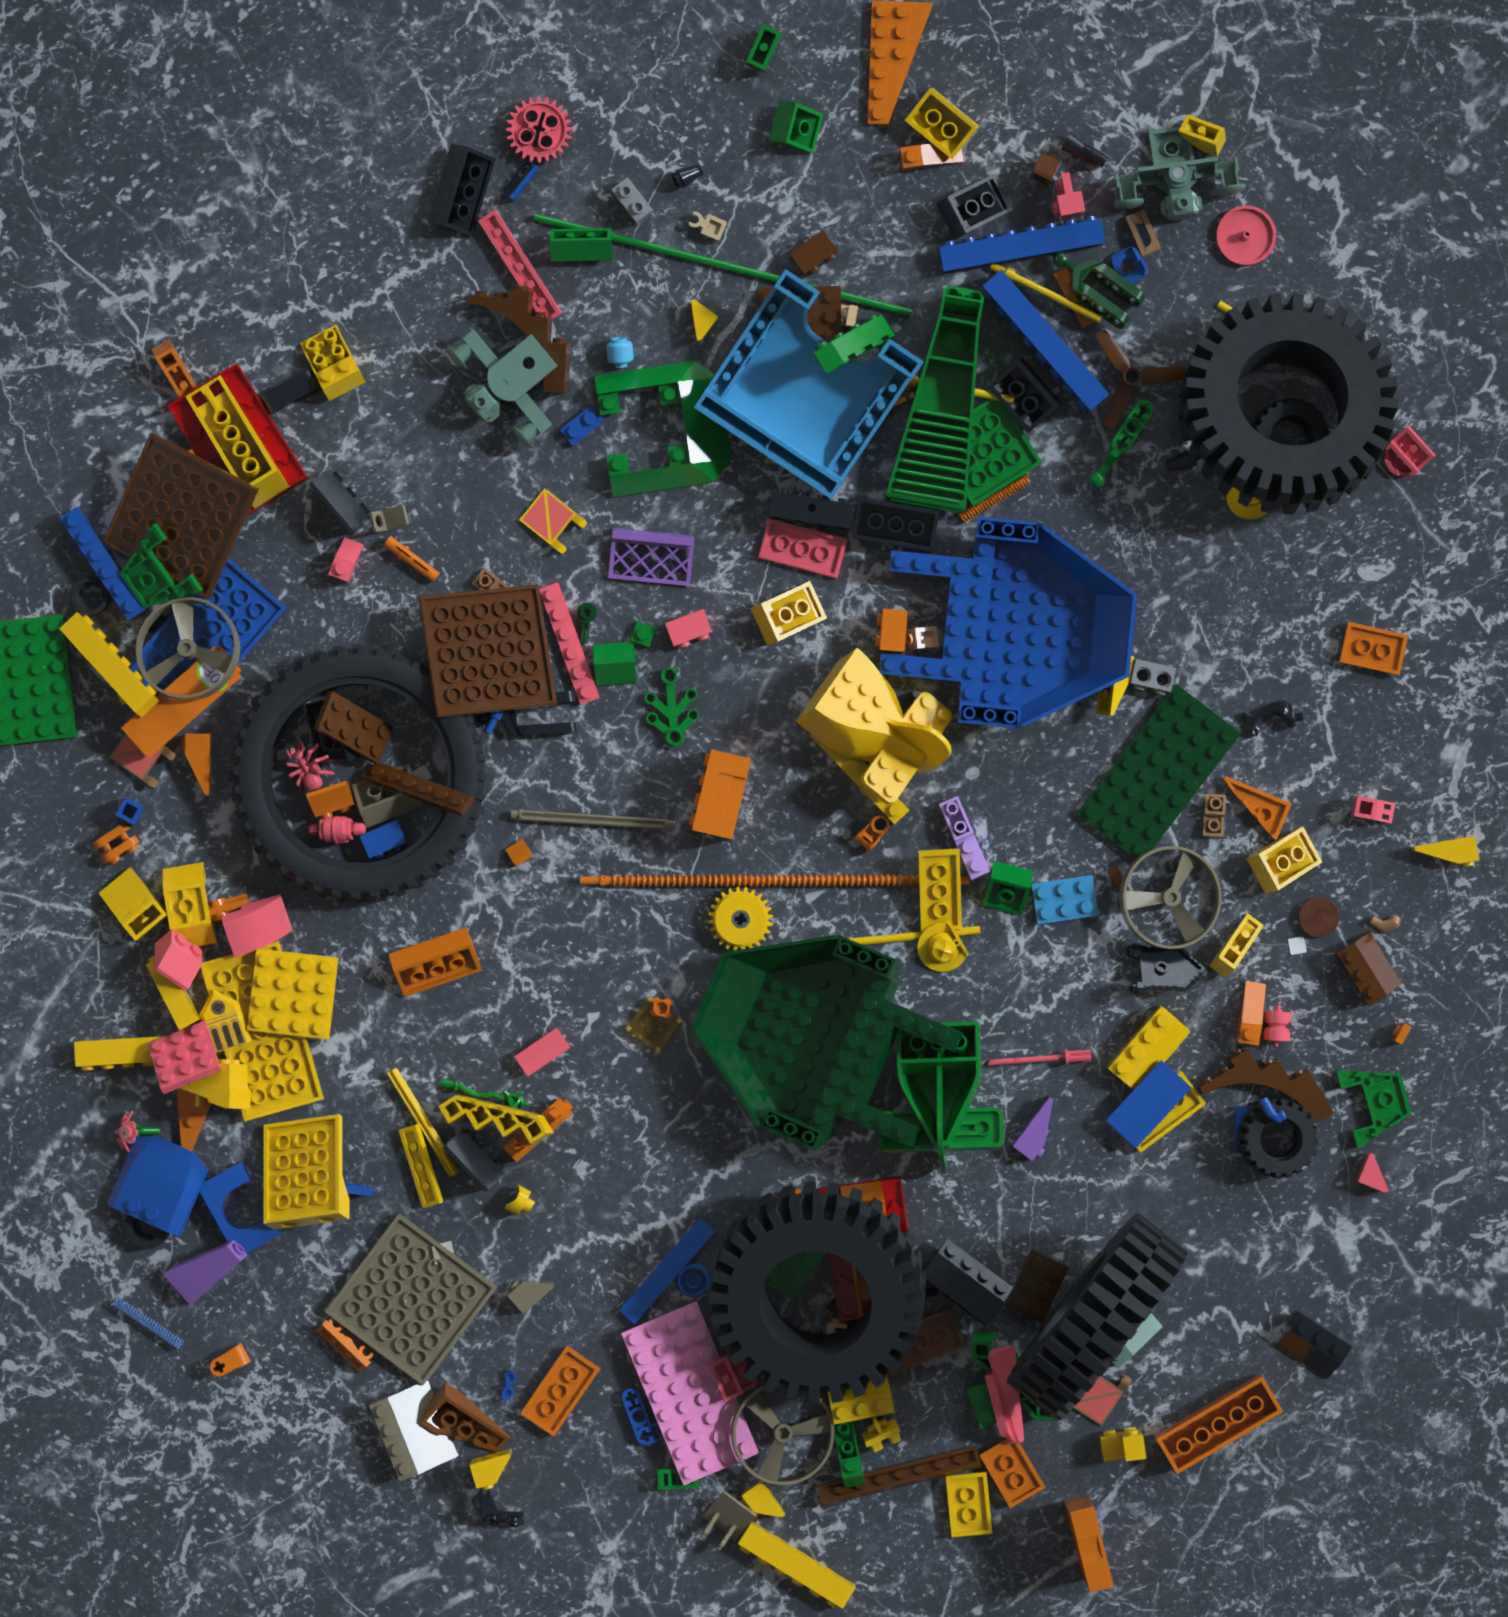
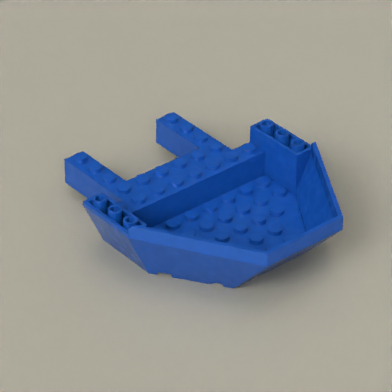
[879,517,1137,729]

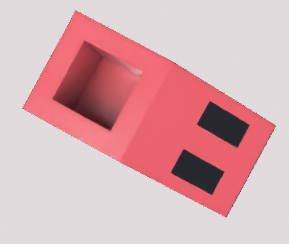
[1351,796,1395,824]

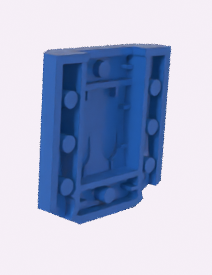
[107,1136,209,1236]

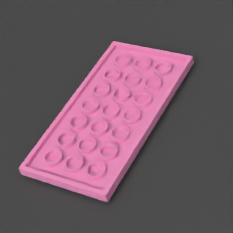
[621,1301,759,1485]

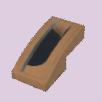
[1125,209,1161,258]

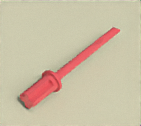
[987,1049,1091,1066]

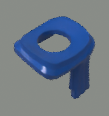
[1111,246,1147,284]

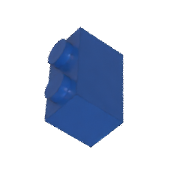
[360,820,408,861]

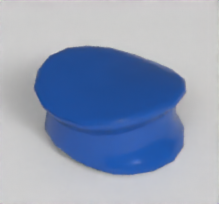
[676,1262,711,1297]

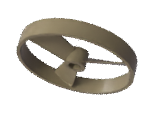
[136,597,240,701]
[1119,846,1222,949]
[731,1383,834,1485]

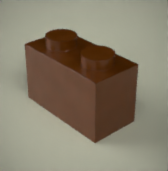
[790,230,837,276]

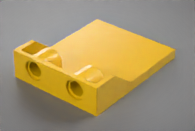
[264,1114,349,1230]

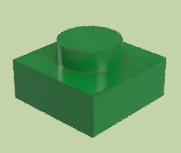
[630,621,657,647]

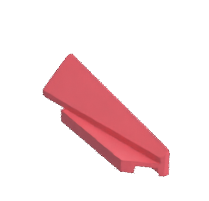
[985,1346,1024,1445]

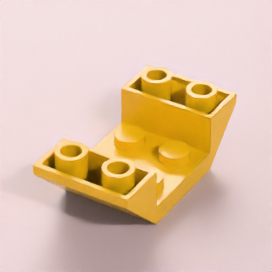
[163,862,217,946]

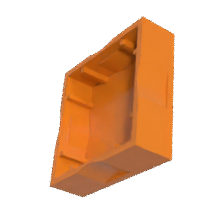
[1064,1494,1114,1593]

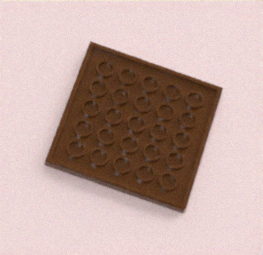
[102,433,259,599]
[418,584,557,719]

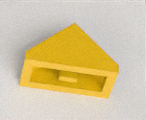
[691,299,718,343]

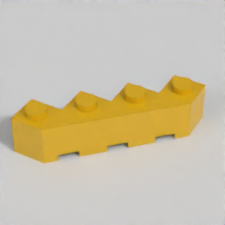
[438,1095,554,1144]

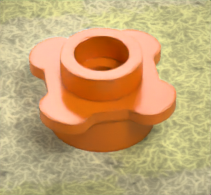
[651,997,672,1019]

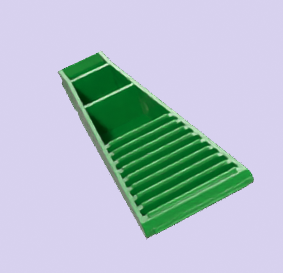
[885,286,984,513]

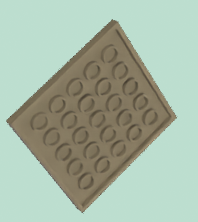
[325,1213,498,1386]

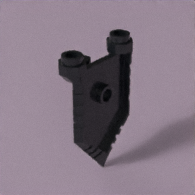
[1127,943,1213,997]

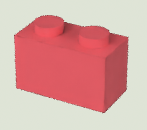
[665,609,712,649]

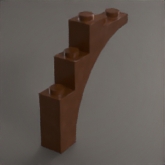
[468,285,571,393]
[1198,1047,1334,1123]

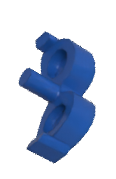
[502,1369,517,1401]

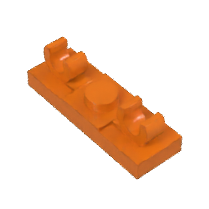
[316,1318,373,1373]

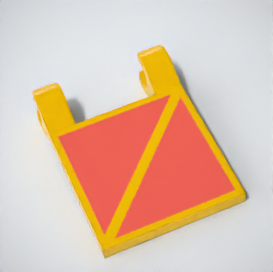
[519,488,587,554]

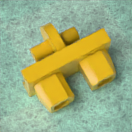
[862,1416,901,1453]

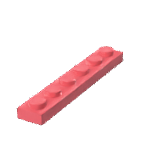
[478,209,562,320]
[539,582,600,705]

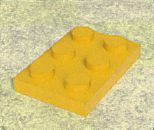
[945,1471,992,1538]

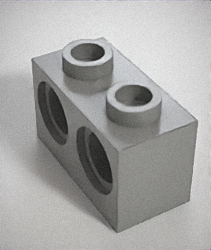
[611,177,653,225]
[1129,659,1176,695]

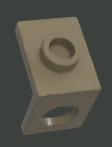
[369,505,409,533]

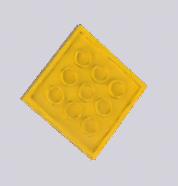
[247,948,339,1039]

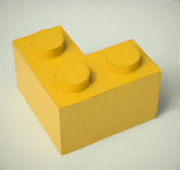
[1099,1427,1147,1462]

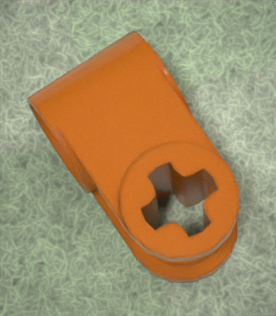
[853,815,889,853]
[210,1343,251,1377]

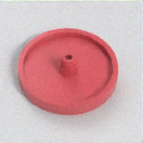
[1216,206,1276,266]

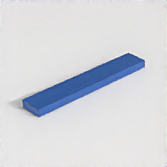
[619,1218,715,1324]

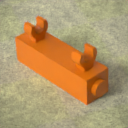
[503,1097,573,1162]

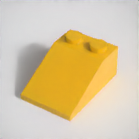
[750,581,827,646]
[1246,826,1322,894]

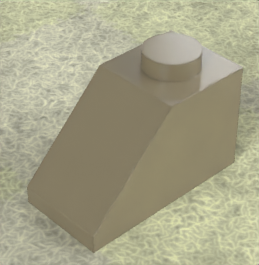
[507,1280,555,1314]

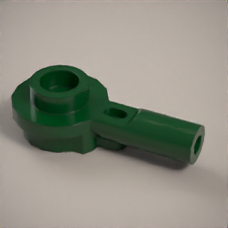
[577,603,597,644]

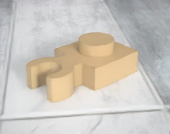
[689,212,727,241]

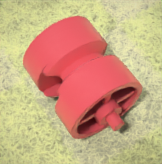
[1263,1005,1292,1046]

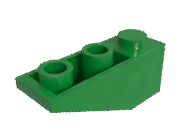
[833,1421,865,1488]

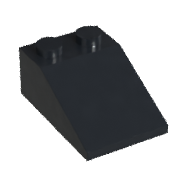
[936,174,1012,240]

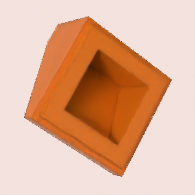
[505,838,534,867]

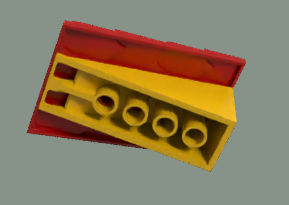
[167,363,309,516]

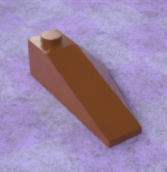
[420,1382,510,1452]

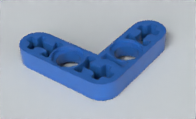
[622,1387,664,1445]

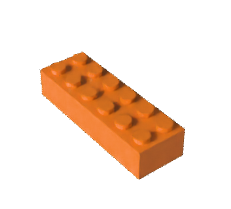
[1154,1374,1283,1474]

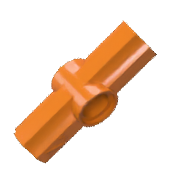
[208,893,250,922]

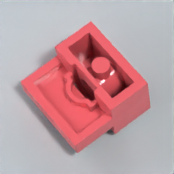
[1052,172,1085,221]

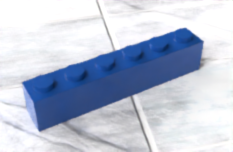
[60,507,148,621]

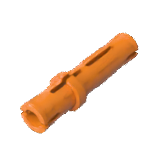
[383,536,440,583]

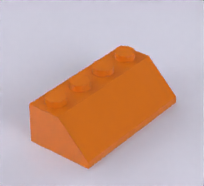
[389,927,482,997]

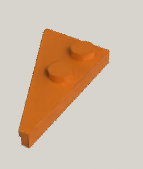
[1223,776,1292,840]
[177,1088,212,1151]

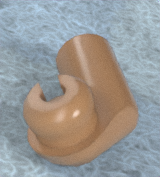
[1369,915,1401,933]

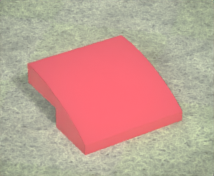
[708,1353,760,1402]

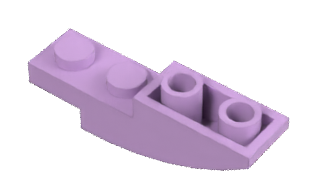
[939,796,991,881]

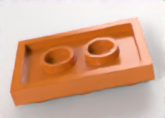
[1339,622,1408,675]
[979,1439,1046,1508]

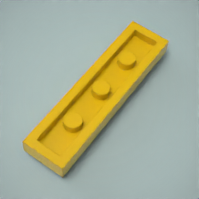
[398,1124,443,1208]

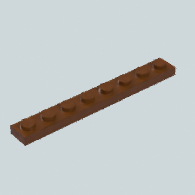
[817,1445,981,1507]

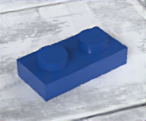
[560,405,605,446]

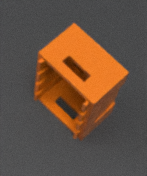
[689,749,751,839]

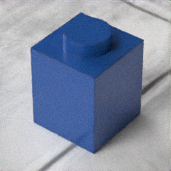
[116,797,146,825]

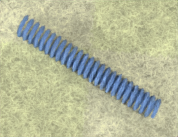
[111,1297,184,1349]

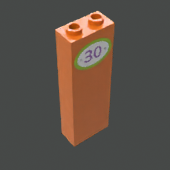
[121,645,242,759]

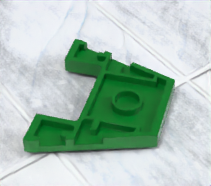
[120,523,203,608]
[1336,1070,1412,1148]

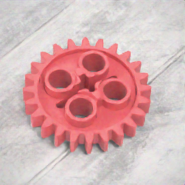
[506,96,573,164]

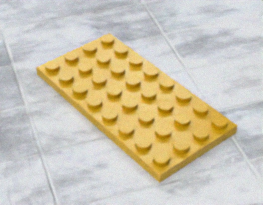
[201,941,324,1122]

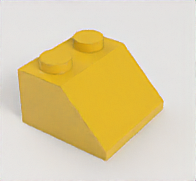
[470,1448,512,1490]

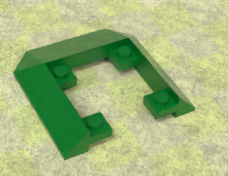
[594,360,731,498]

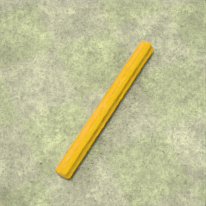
[387,1068,459,1177]

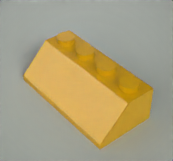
[1107,1005,1191,1090]

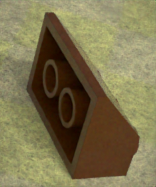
[1335,931,1401,1006]

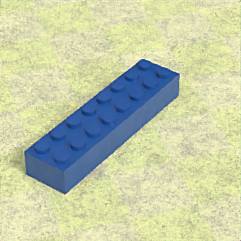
[981,270,1109,414]

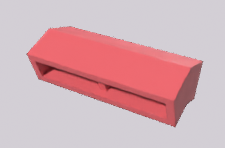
[514,1028,570,1076]

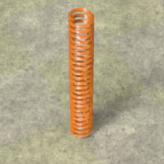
[958,474,1031,523]

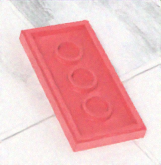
[758,518,848,579]

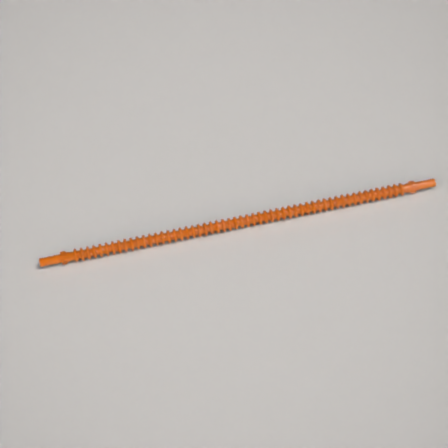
[580,874,970,887]

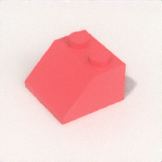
[155,929,202,991]

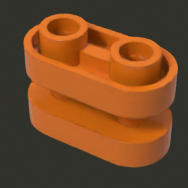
[92,822,139,866]

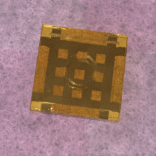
[626,996,682,1053]

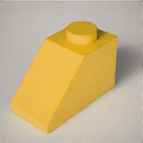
[1179,114,1226,157]
[741,1480,785,1517]

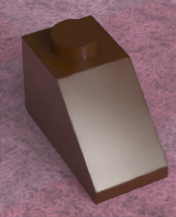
[1030,152,1060,186]

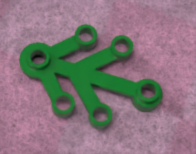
[644,668,699,747]

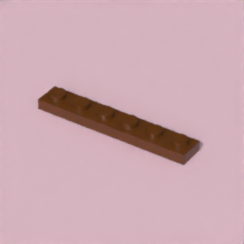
[364,763,474,817]

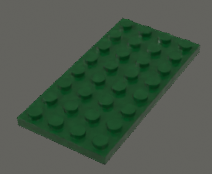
[1076,684,1241,864]

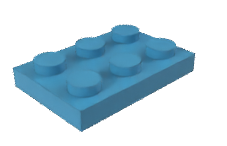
[1031,875,1098,925]

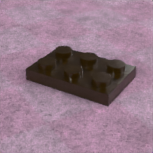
[1006,1249,1069,1323]

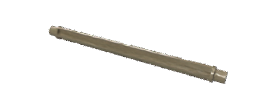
[511,809,675,830]

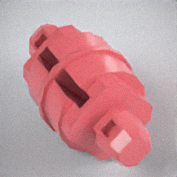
[308,816,366,844]

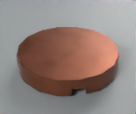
[1298,897,1340,938]

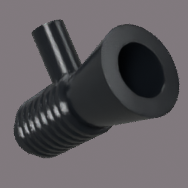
[1061,132,1108,172]

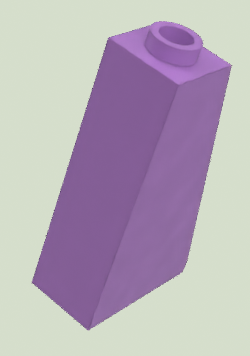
[163,1240,247,1305]

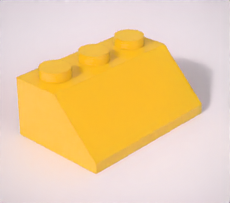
[904,87,980,159]
[828,1375,895,1425]

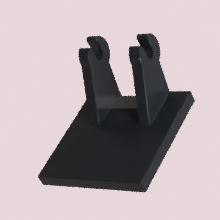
[478,1488,524,1527]

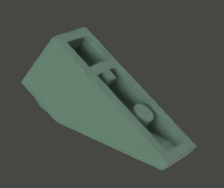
[1112,1313,1163,1369]

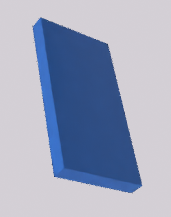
[1106,1060,1191,1148]

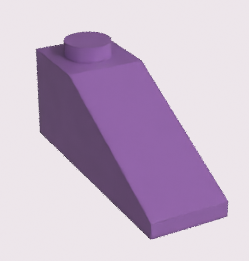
[1012,1096,1053,1161]

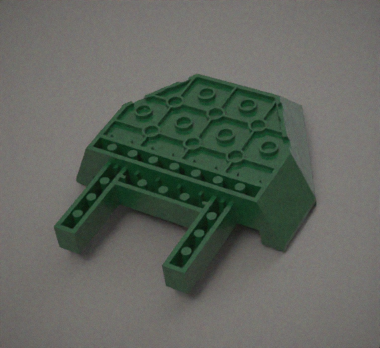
[690,935,963,1151]

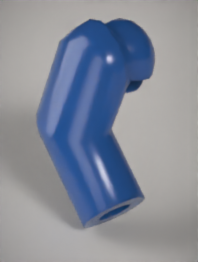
[1259,1098,1287,1124]

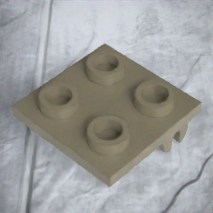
[699,1490,757,1551]

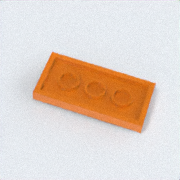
[520,1345,601,1437]

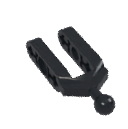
[478,691,578,736]

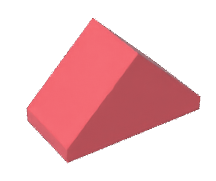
[1356,1152,1389,1193]

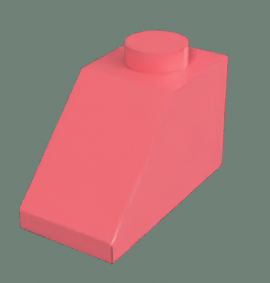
[328,538,364,583]

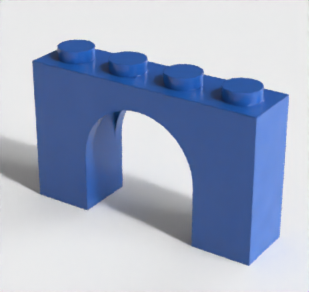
[198,1161,282,1253]

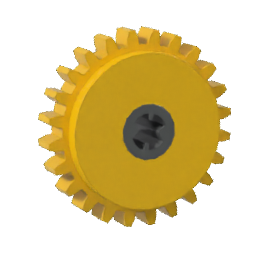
[708,887,773,951]

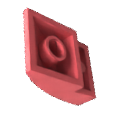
[222,894,293,958]

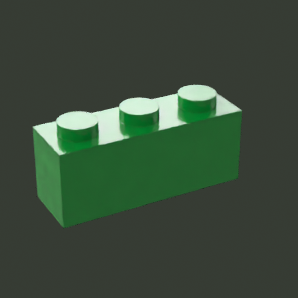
[550,228,612,262]

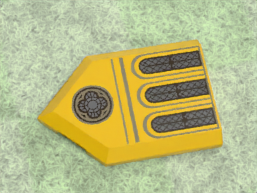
[199,989,252,1053]

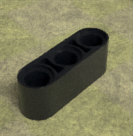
[260,369,322,415]

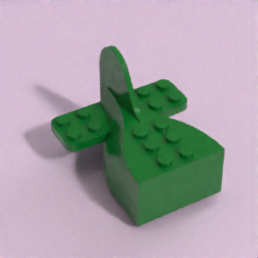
[879,1021,1004,1174]

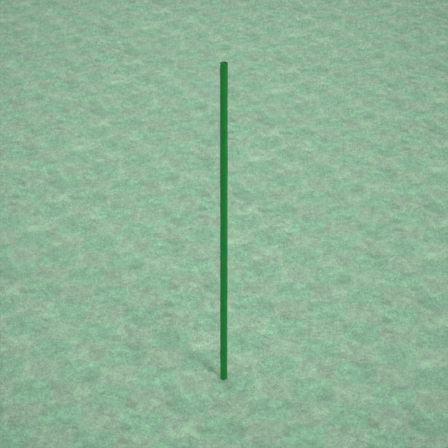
[533,213,913,317]

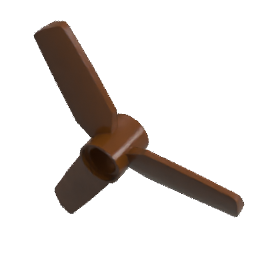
[1095,330,1186,429]

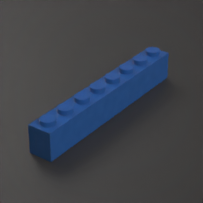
[938,216,1105,273]

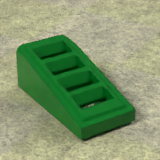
[657,1467,699,1490]

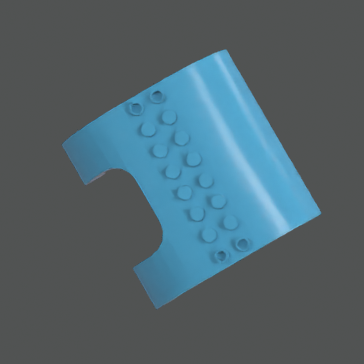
[694,269,924,499]

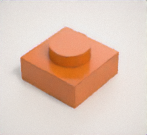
[1392,1022,1412,1045]

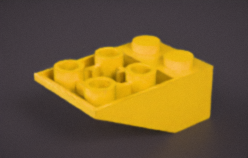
[300,325,366,401]
[99,867,167,941]

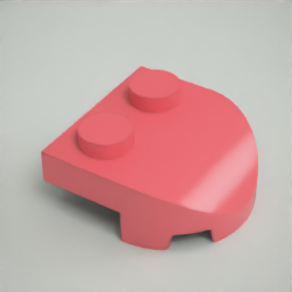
[1385,425,1436,476]

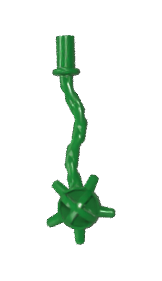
[440,1079,530,1109]

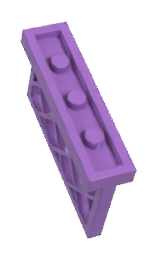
[608,528,695,586]

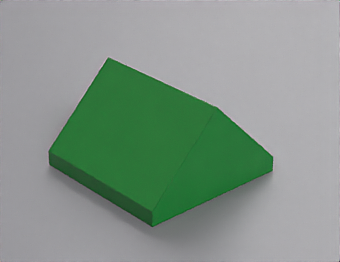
[593,642,637,686]

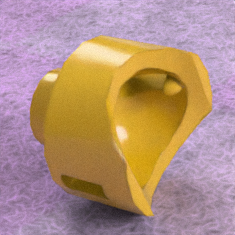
[504,1184,535,1216]

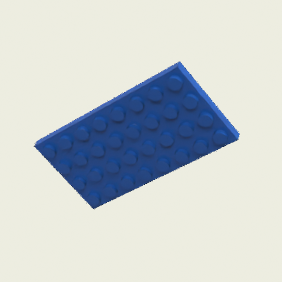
[130,558,287,696]

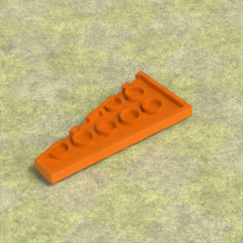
[868,1,933,125]

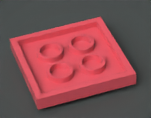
[148,1020,221,1094]

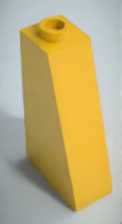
[146,955,201,1030]

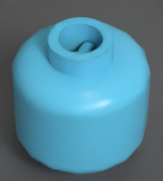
[606,337,634,368]

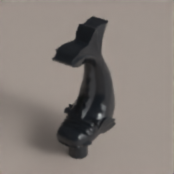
[1244,701,1304,736]

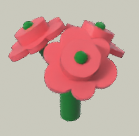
[116,1111,160,1152]

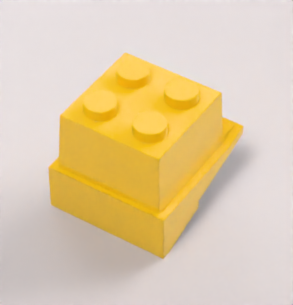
[180,1059,251,1109]

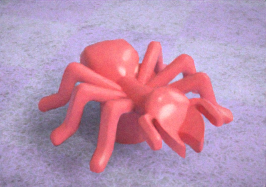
[284,742,334,794]

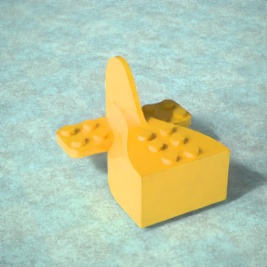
[796,648,952,804]

